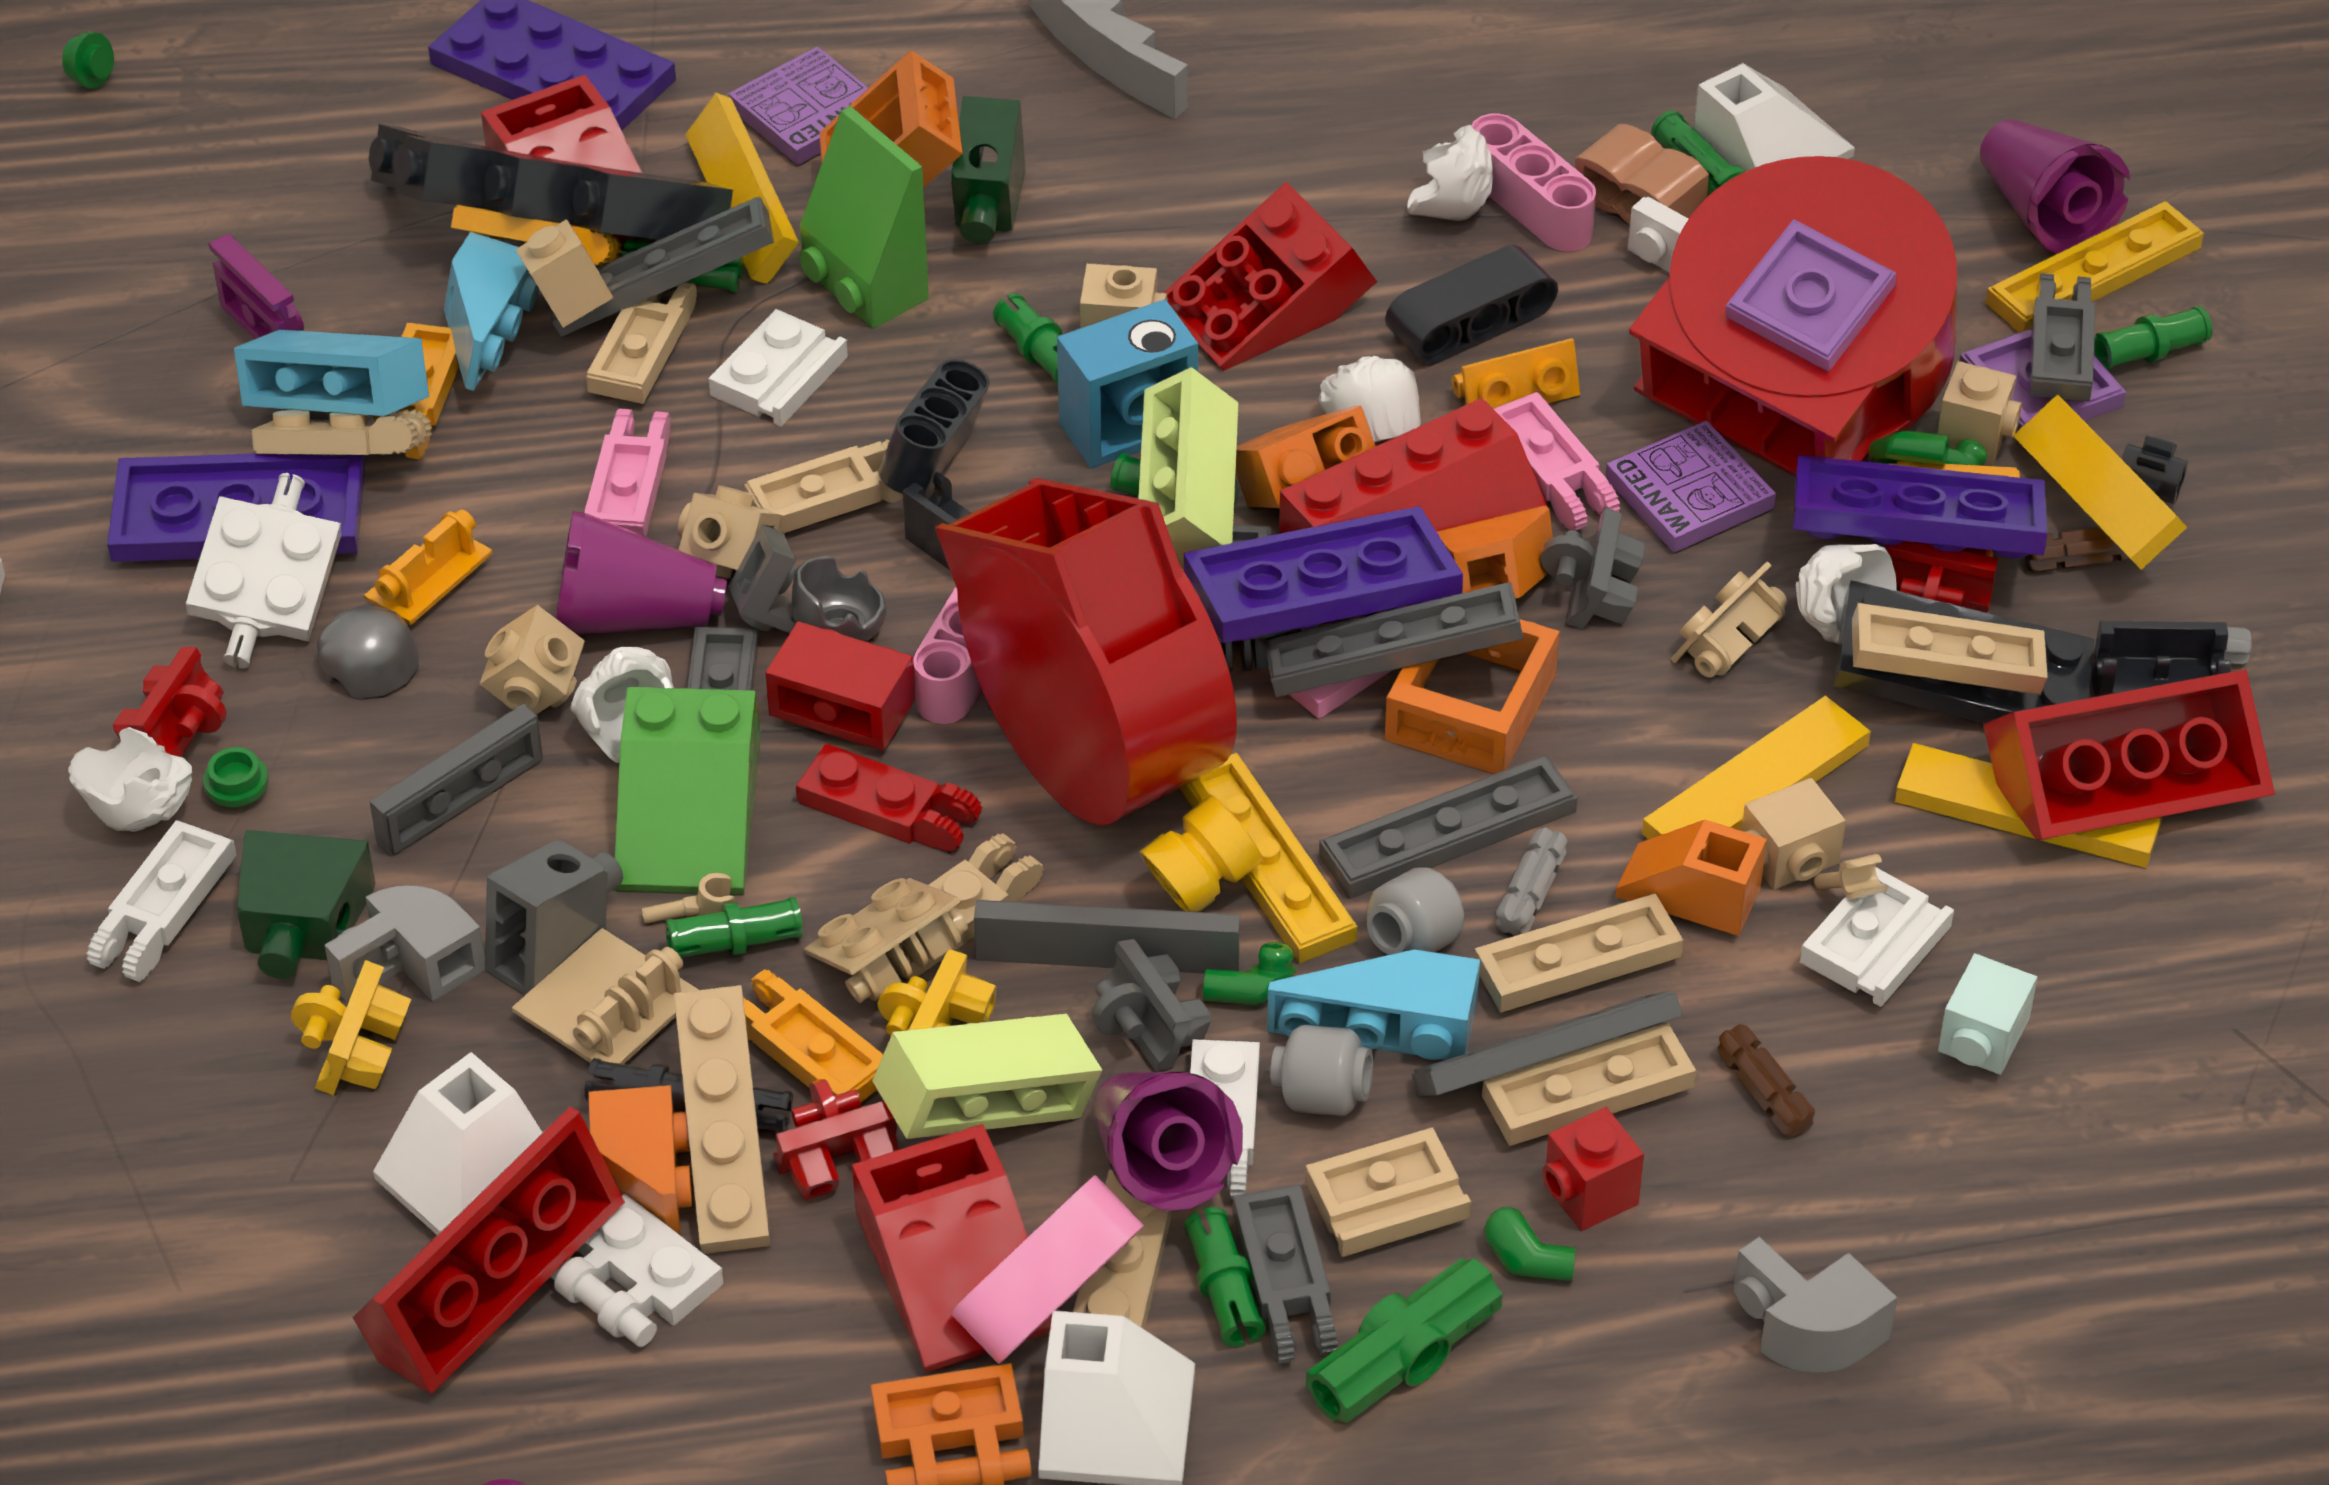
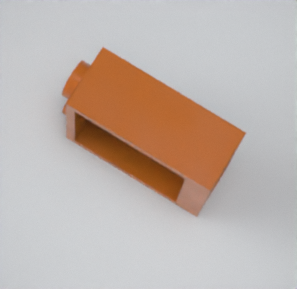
[819,50,963,188]
[1385,619,1560,774]

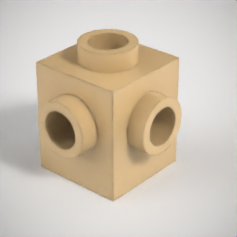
[678,485,782,578]
[479,605,585,714]

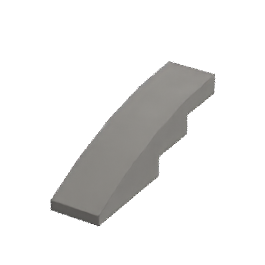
[1028,0,1188,120]

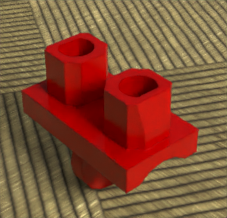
[1884,541,1999,613]
[113,647,227,757]
[773,1078,898,1200]

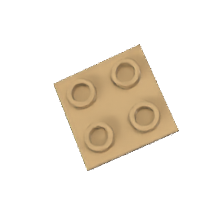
[803,878,969,1003]
[512,928,699,1064]

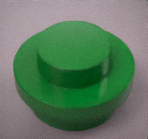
[62,32,114,89]
[203,747,269,807]

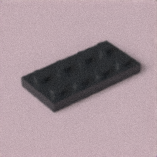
[1833,580,2095,723]

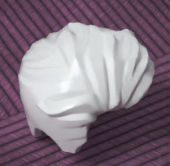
[1407,125,1493,221]
[1318,356,1421,443]
[1796,544,1897,644]
[571,647,674,763]
[68,727,192,832]

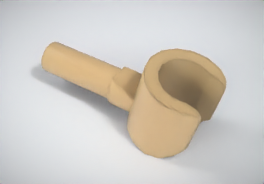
[1814,854,1888,900]
[642,873,735,924]

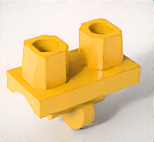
[877,949,997,1036]
[291,960,411,1096]

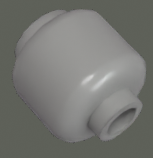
[1367,868,1464,955]
[1270,1025,1373,1117]

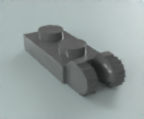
[2029,273,2095,402]
[1232,1185,1338,1364]

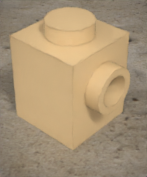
[515,219,614,328]
[1080,264,1168,328]
[1937,361,2022,466]
[1741,777,1846,890]

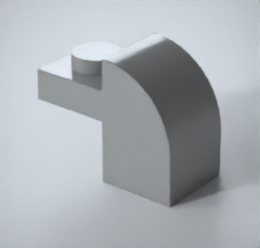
[325,885,485,1003]
[1733,1237,1898,1373]

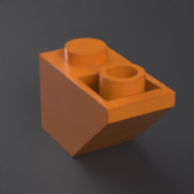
[1235,405,1376,508]
[1437,506,1553,599]
[1615,819,1767,936]
[589,1085,693,1236]

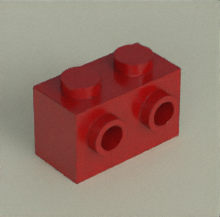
[765,621,915,751]

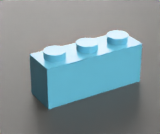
[234,330,429,416]

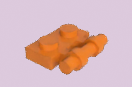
[871,1363,1032,1485]

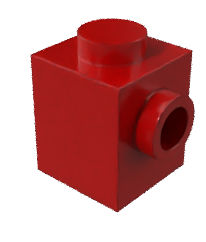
[1542,1107,1644,1232]

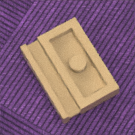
[1305,1127,1471,1257]

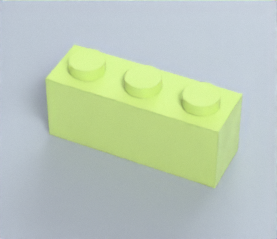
[1138,367,1238,571]
[873,1014,1102,1139]

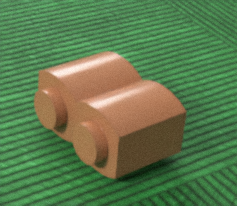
[1575,124,1709,225]

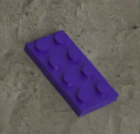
[428,0,676,131]
[107,453,365,562]
[1793,455,2047,558]
[1184,506,1463,643]

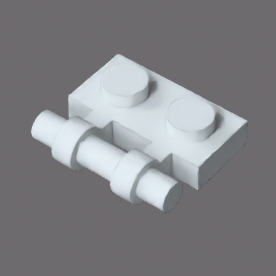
[550,1193,724,1347]

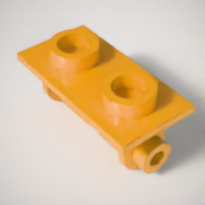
[1452,338,1580,409]
[364,509,493,626]

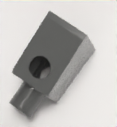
[485,840,623,995]

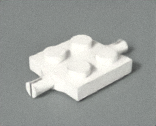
[186,473,341,669]

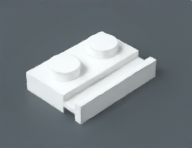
[708,309,848,427]
[1800,868,1954,1007]

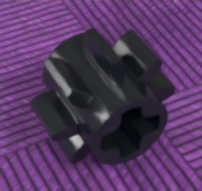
[2121,435,2188,505]

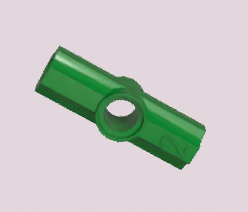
[1306,1257,1503,1423]

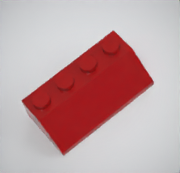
[1279,398,1547,534]
[1983,669,2275,841]
[352,1106,625,1394]

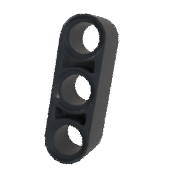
[1385,244,1559,365]
[878,359,990,494]

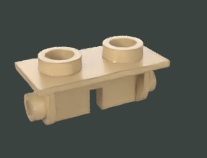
[1671,561,1787,677]

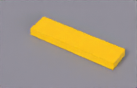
[685,93,799,284]
[1985,201,2204,333]
[2014,394,2188,570]
[1642,695,1871,839]
[1895,743,2162,868]
[1180,753,1357,964]

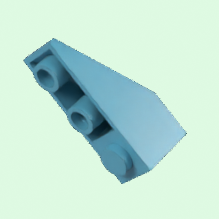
[444,232,539,391]
[1267,949,1480,1060]

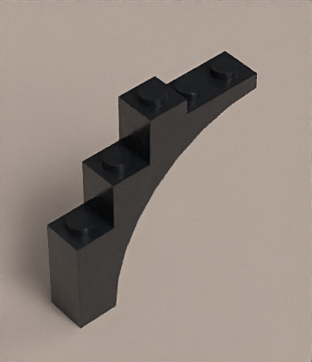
[369,124,733,240]

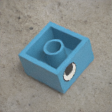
[1057,299,1198,469]

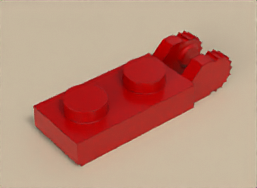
[796,743,983,852]

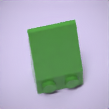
[799,106,929,329]
[615,687,761,895]

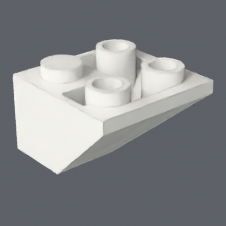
[1694,64,1855,171]
[373,1052,542,1235]
[1039,1311,1195,1485]

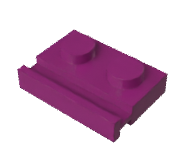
[209,233,304,339]

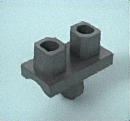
[1541,507,1646,630]
[1091,939,1211,1071]

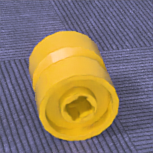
[1139,795,1264,912]

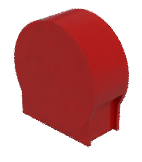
[1629,156,1957,476]
[935,478,1237,825]

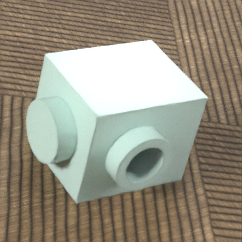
[1938,953,2038,1075]

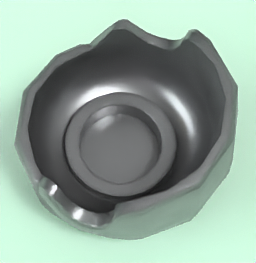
[792,556,887,642]
[316,605,419,699]

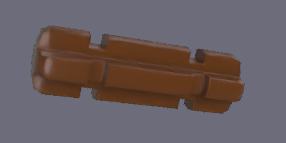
[2025,527,2131,572]
[1718,1024,1815,1137]

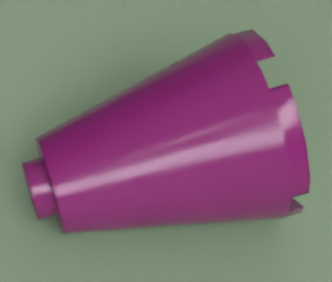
[1980,119,2130,254]
[555,511,727,635]
[1093,1072,1243,1211]

